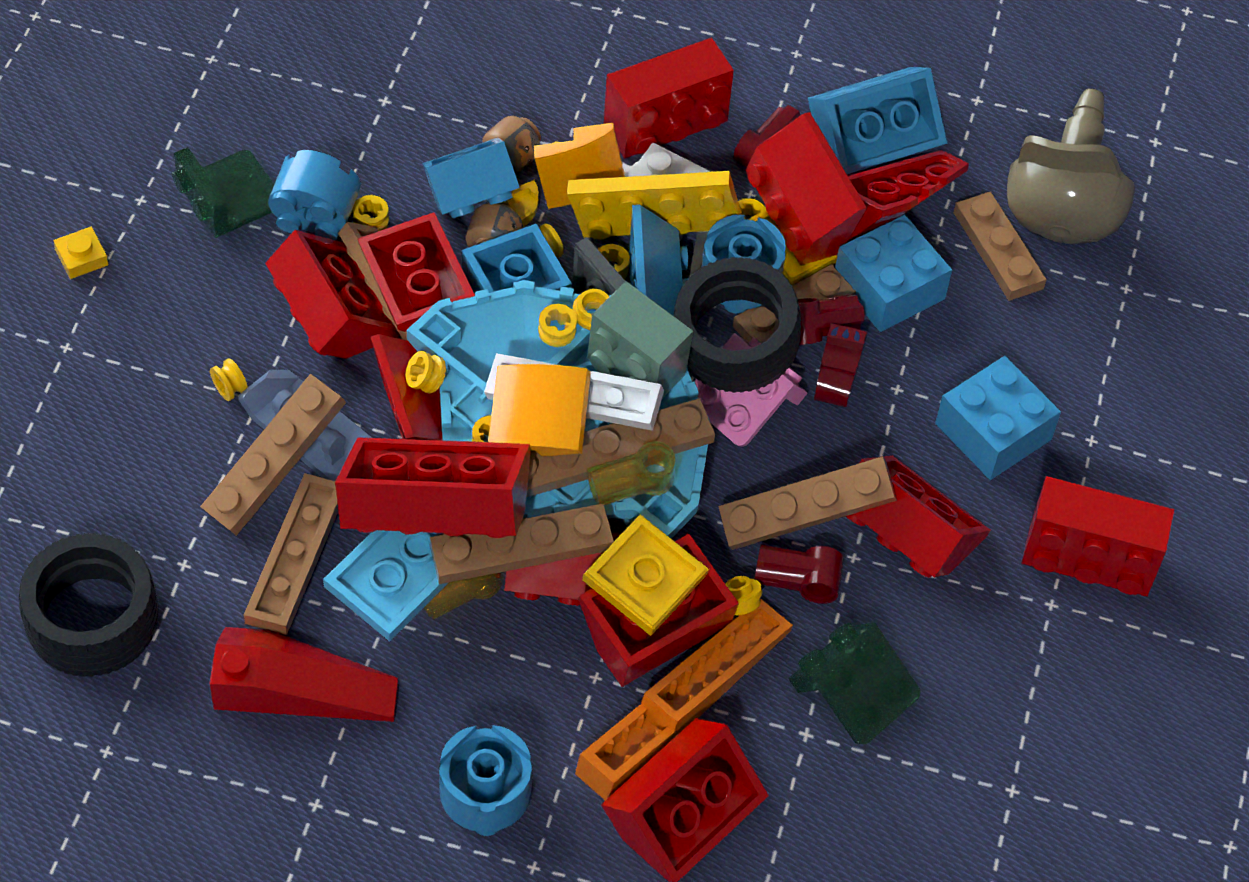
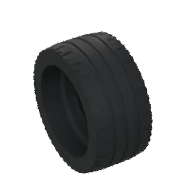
[674,257,801,393]
[19,533,158,677]

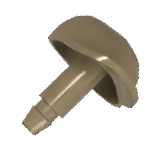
[1007,89,1135,244]

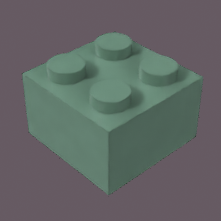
[587,281,693,398]

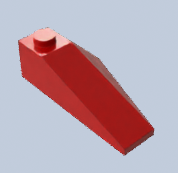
[848,150,969,241]
[210,627,398,722]

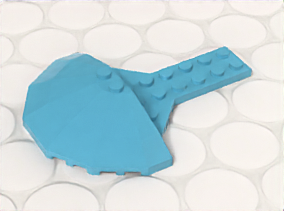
[323,280,710,642]

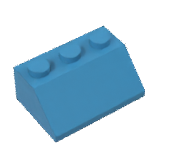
[808,67,947,174]
[628,205,689,316]

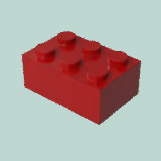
[604,37,734,159]
[1021,476,1174,597]

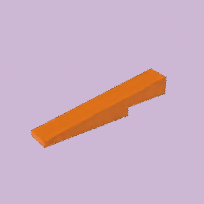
[575,598,793,800]

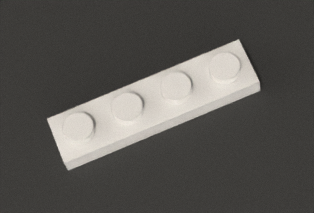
[484,353,664,431]

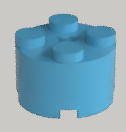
[268,150,361,240]
[701,215,786,313]
[439,725,532,836]

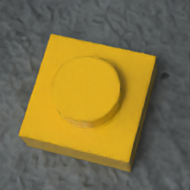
[53,226,108,279]

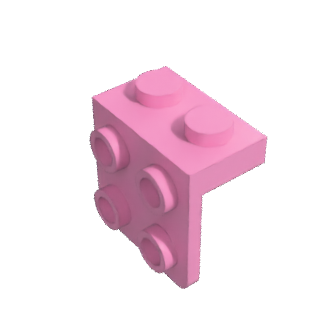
[695,333,808,447]

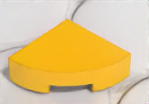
[501,180,539,227]

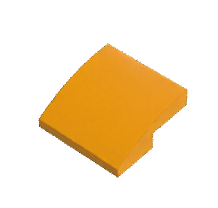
[534,123,625,209]
[488,364,591,457]

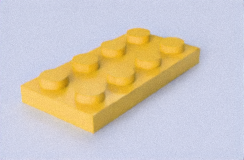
[567,171,742,239]

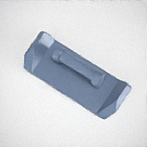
[239,370,372,481]

